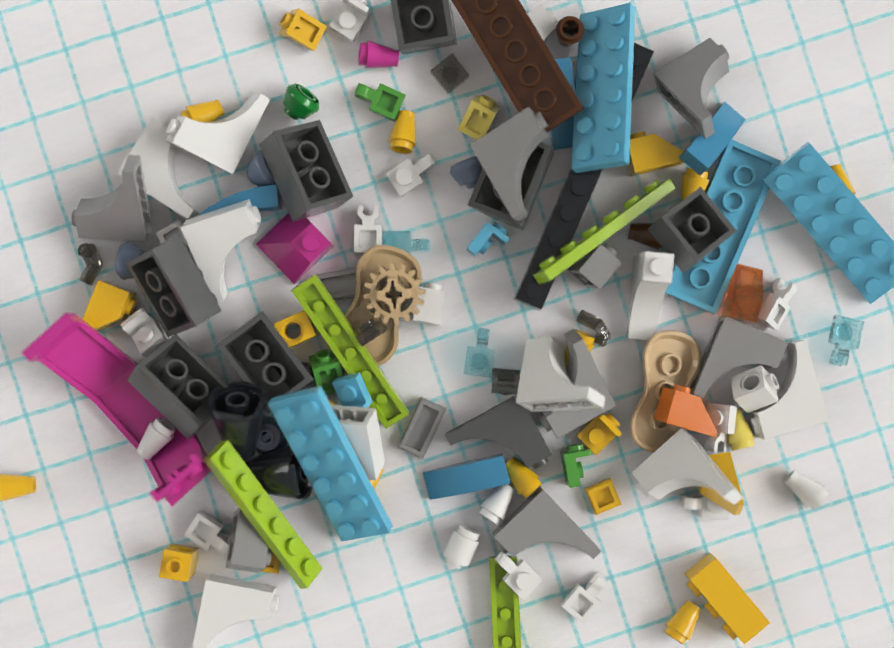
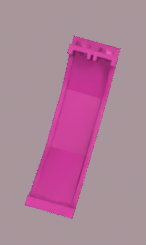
[22,313,211,506]

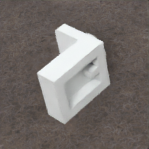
[329,0,371,43]
[120,308,168,358]

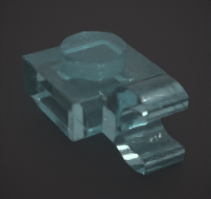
[382,231,430,254]
[828,315,865,366]
[464,327,495,378]

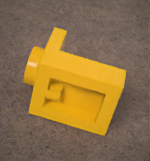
[279,8,327,51]
[576,413,622,455]

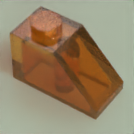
[721,264,764,323]

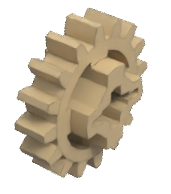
[363,262,426,325]

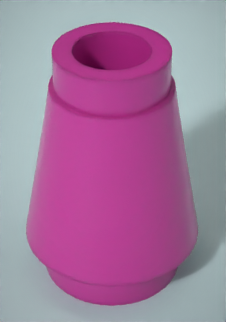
[358,40,399,69]

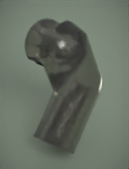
[576,310,611,347]

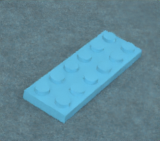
[571,2,635,173]
[665,140,781,314]
[763,142,894,304]
[268,386,393,542]

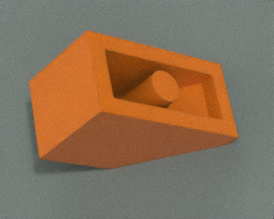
[653,384,717,437]

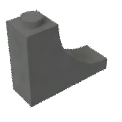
[445,395,552,469]

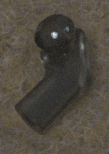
[78,243,103,286]

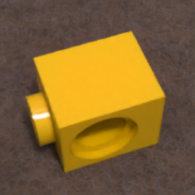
[274,310,319,348]
[159,543,199,582]

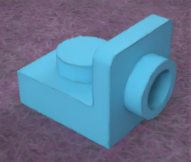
[466,221,510,257]
[332,372,373,408]

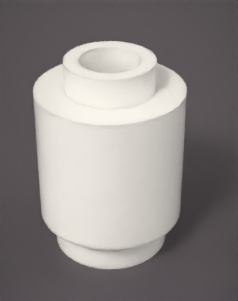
[443,525,480,569]

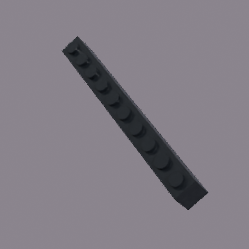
[513,43,654,310]

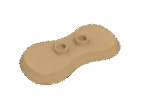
[344,245,422,366]
[630,330,702,453]

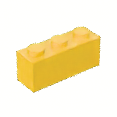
[684,552,770,645]

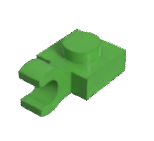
[354,83,406,122]

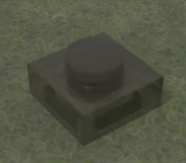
[430,54,469,94]
[356,318,387,346]
[491,368,520,395]

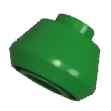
[283,83,319,120]

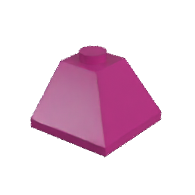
[256,213,334,284]

